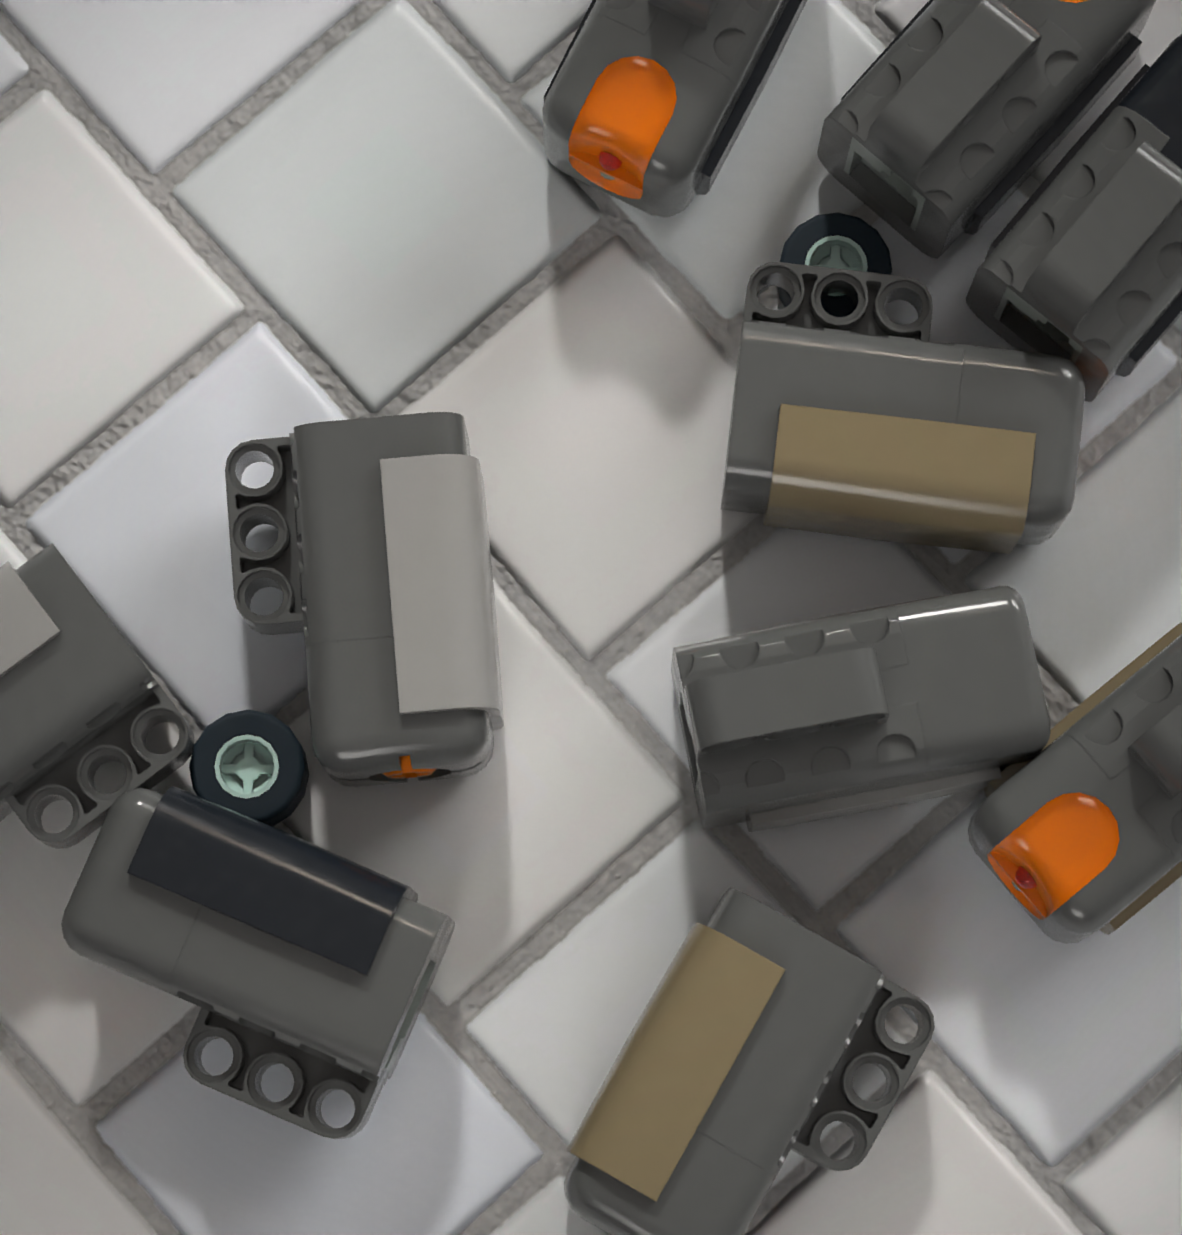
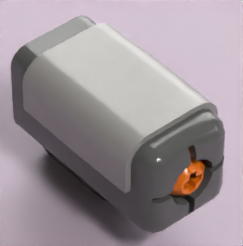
[225,412,504,787]

